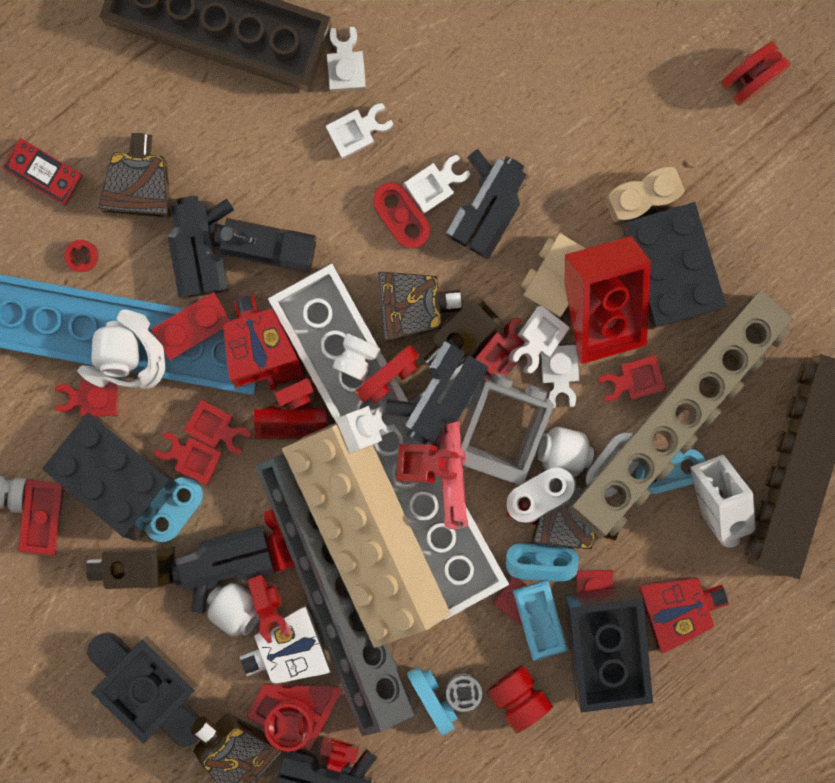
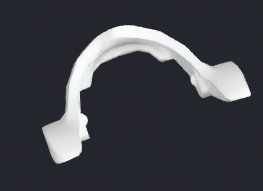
[77,310,165,389]

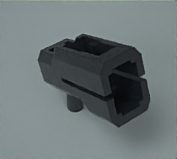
[446,149,527,260]
[168,196,234,299]
[214,218,317,274]
[385,341,489,445]
[171,525,276,613]
[277,749,378,783]

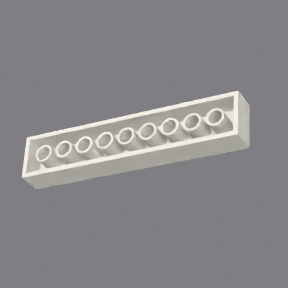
[268,264,509,620]

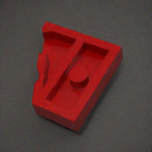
[246,683,343,752]

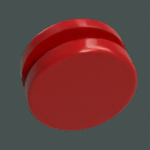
[721,42,791,106]

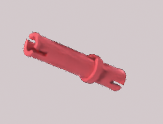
[438,421,468,530]

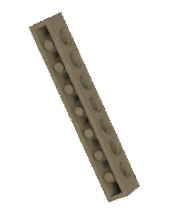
[567,290,794,538]

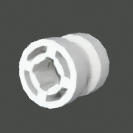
[332,334,380,382]

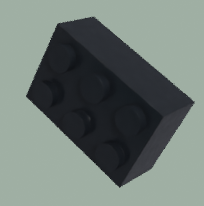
[622,202,727,329]
[42,412,180,541]
[564,586,653,713]

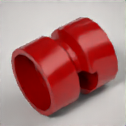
[486,664,554,734]
[264,698,314,752]

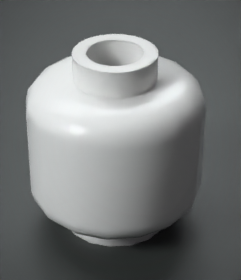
[91,321,140,377]
[537,427,594,477]
[207,583,260,637]

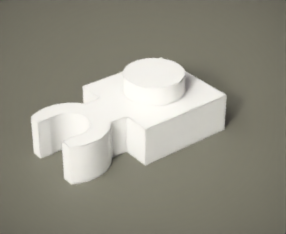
[327,27,366,92]
[326,103,394,160]
[402,155,470,214]
[508,306,570,374]
[541,345,579,408]
[336,406,395,453]

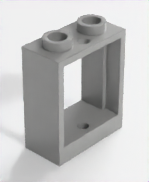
[460,373,554,485]

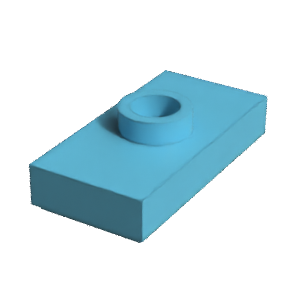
[512,580,568,661]

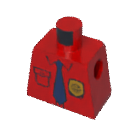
[223,296,301,389]
[637,577,729,653]

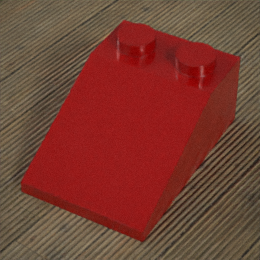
[564,236,651,364]

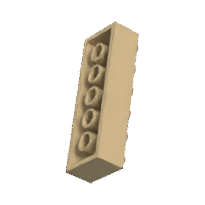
[282,423,451,648]

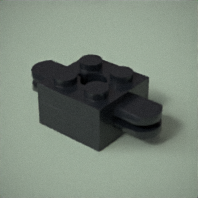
[87,632,200,747]

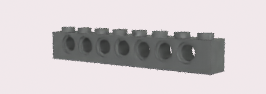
[255,454,415,736]

